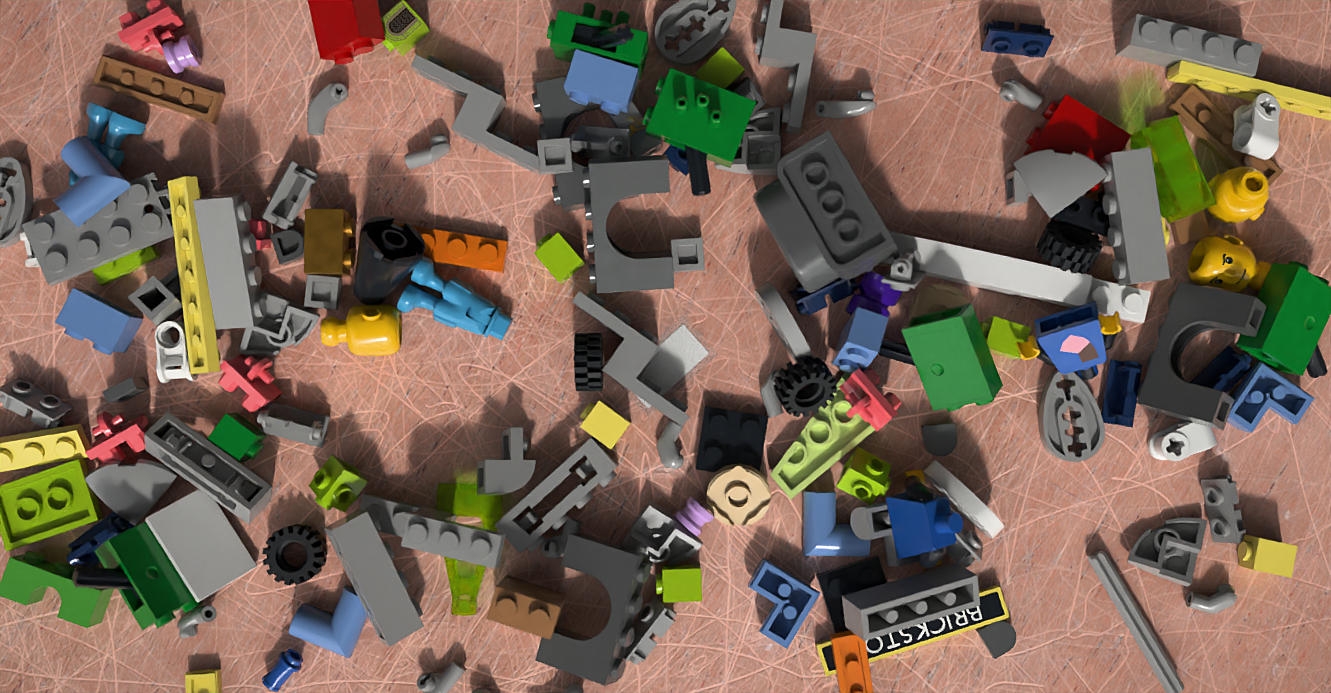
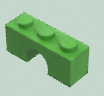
[0,551,114,628]

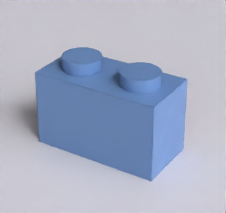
[564,49,639,115]
[55,288,143,355]
[832,307,888,374]

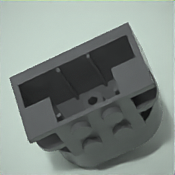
[753,130,900,293]

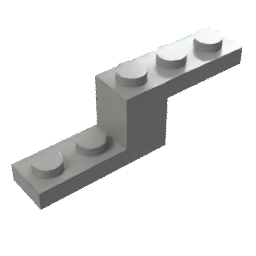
[755,0,817,135]
[411,55,541,176]
[572,291,690,427]
[360,493,506,569]

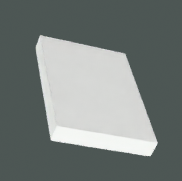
[145,489,257,603]

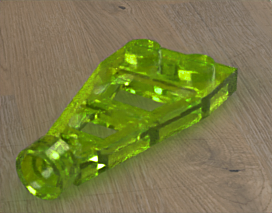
[436,483,503,616]

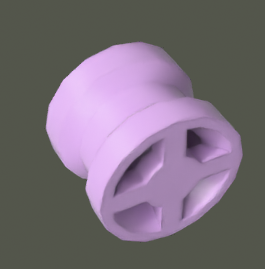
[162,35,202,74]
[674,496,714,537]

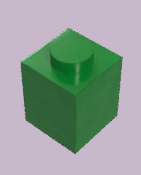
[207,413,267,462]

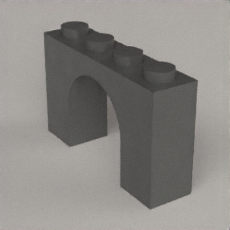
[532,76,638,212]
[582,155,674,293]
[1136,282,1267,430]
[535,533,651,686]

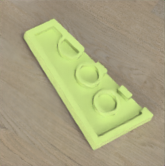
[770,372,875,500]

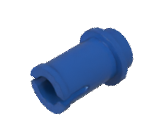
[262,649,303,692]

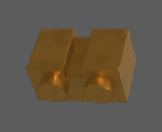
[304,209,356,276]

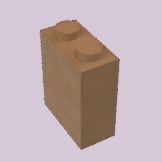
[486,575,567,640]

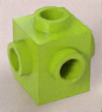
[836,446,892,505]
[309,455,368,513]

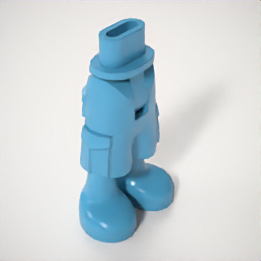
[67,102,147,189]
[397,256,513,341]

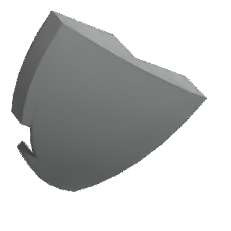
[714,107,782,175]
[1013,149,1109,218]
[239,288,320,356]
[84,459,178,526]
[620,500,703,569]
[1127,517,1207,587]

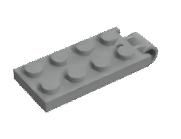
[22,172,174,286]

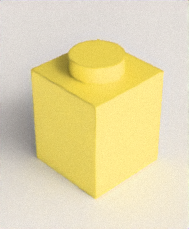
[580,400,631,449]
[1238,534,1298,578]

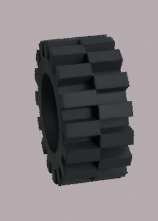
[1036,219,1103,274]
[574,333,603,391]
[773,356,837,417]
[262,524,328,585]

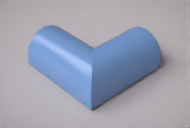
[53,137,131,227]
[1227,361,1314,433]
[803,491,870,557]
[748,558,820,648]
[289,585,368,658]

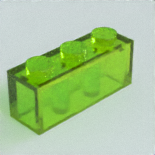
[1130,115,1216,224]

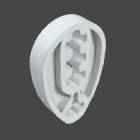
[923,460,1004,539]

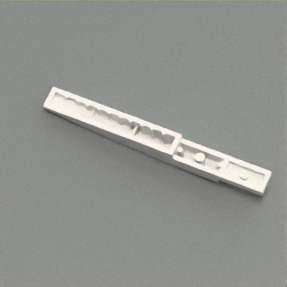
[879,231,1151,324]

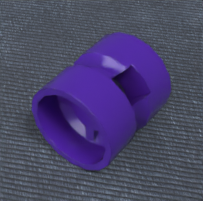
[845,271,903,318]

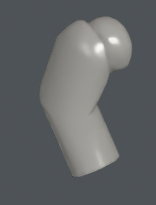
[405,134,450,169]

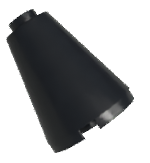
[353,216,425,305]

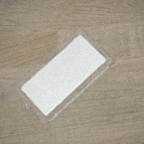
[613,316,718,417]

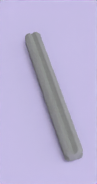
[1088,550,1184,693]

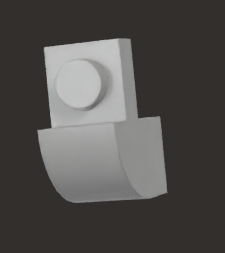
[128,266,183,326]
[477,427,536,495]

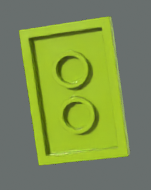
[0,458,104,551]

